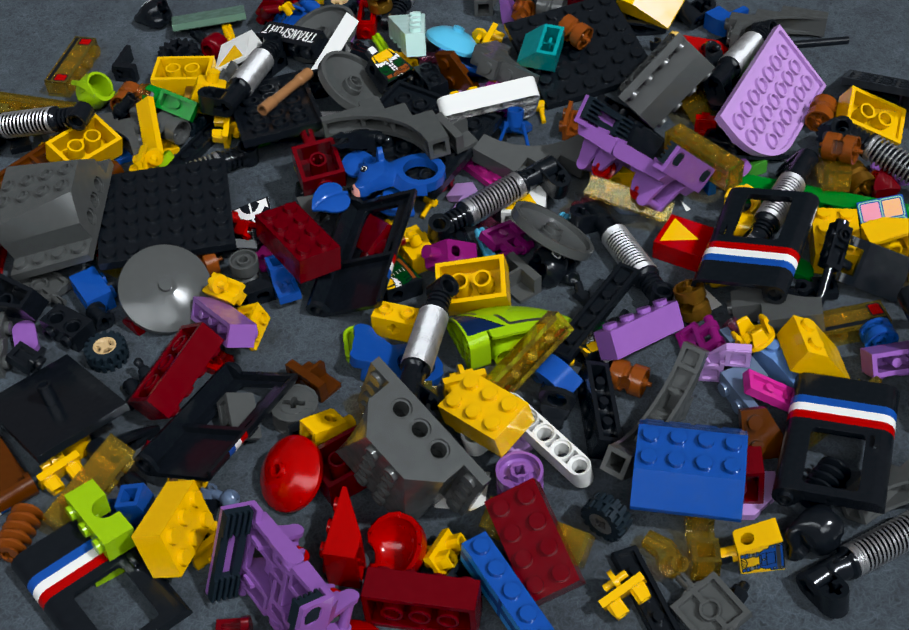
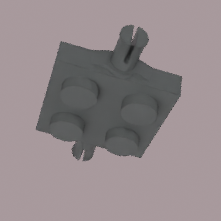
[18,271,72,305]
[670,571,753,630]

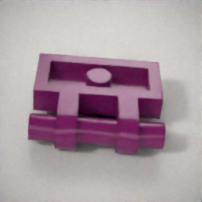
[478,220,535,259]
[675,315,726,352]

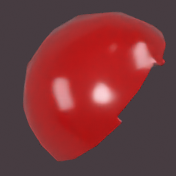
[367,511,427,571]

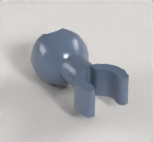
[200,483,240,506]

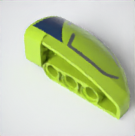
[447,305,573,370]

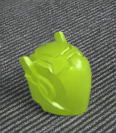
[71,72,115,110]

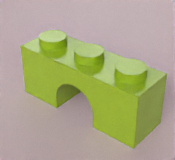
[64,479,136,561]

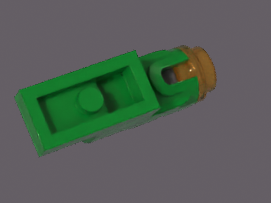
[136,83,199,123]

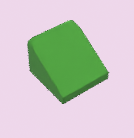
[748,159,768,176]

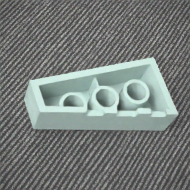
[388,11,426,57]

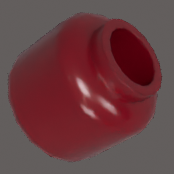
[200,32,228,60]

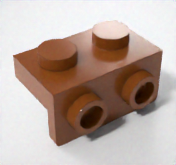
[511,0,536,20]

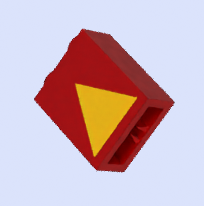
[652,214,714,272]

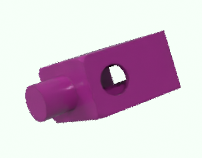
[421,239,477,272]

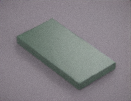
[171,5,246,32]

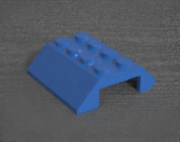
[630,419,748,523]

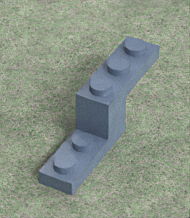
[718,326,768,415]

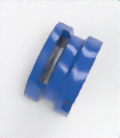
[858,317,899,347]

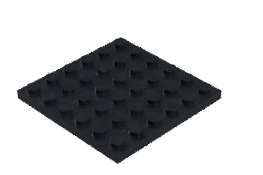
[504,0,648,110]
[336,79,502,200]
[98,157,237,271]

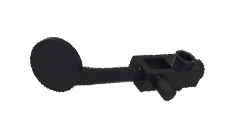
[815,218,853,307]

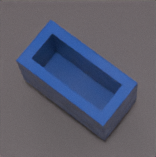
[69,266,117,311]

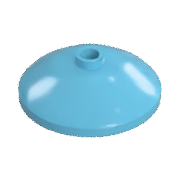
[425,25,477,58]

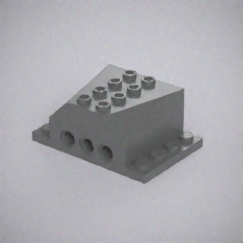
[616,30,715,129]
[0,159,114,281]
[335,356,491,520]

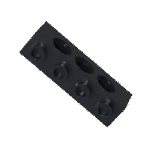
[577,360,623,460]

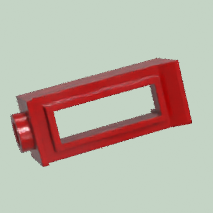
[356,0,379,39]

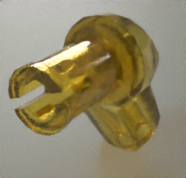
[641,530,689,579]

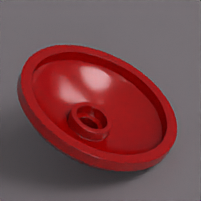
[260,435,323,513]

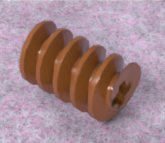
[0,503,45,563]

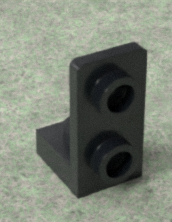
[111,45,140,83]

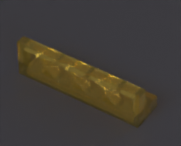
[0,92,76,113]
[584,174,675,223]

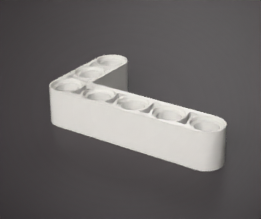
[436,76,540,121]
[460,392,594,488]

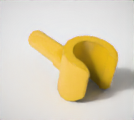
[536,100,546,124]
[420,196,438,219]

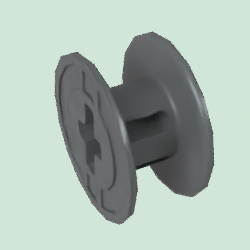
[271,384,321,436]

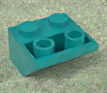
[516,24,565,72]

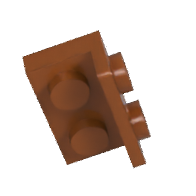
[559,101,578,140]

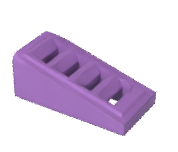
[499,0,515,25]

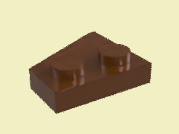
[435,50,480,90]
[738,406,783,460]

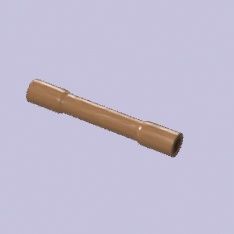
[257,67,314,116]

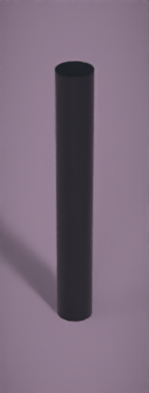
[793,36,850,48]

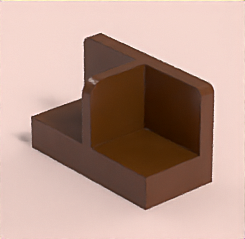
[285,359,341,403]

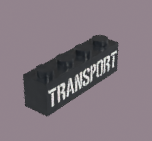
[257,21,329,61]

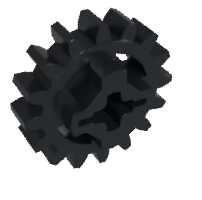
[158,38,200,57]

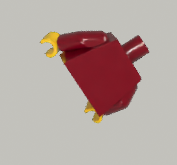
[255,0,295,25]
[356,214,422,257]

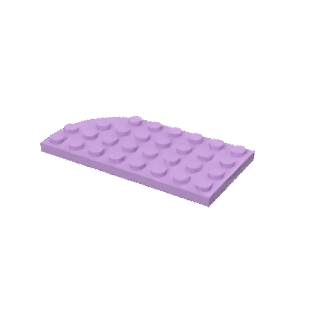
[714,24,827,157]

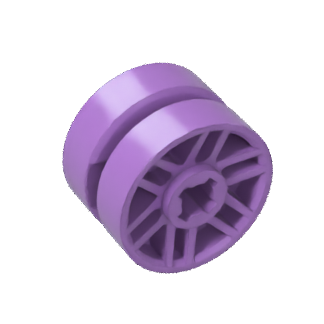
[495,451,544,495]

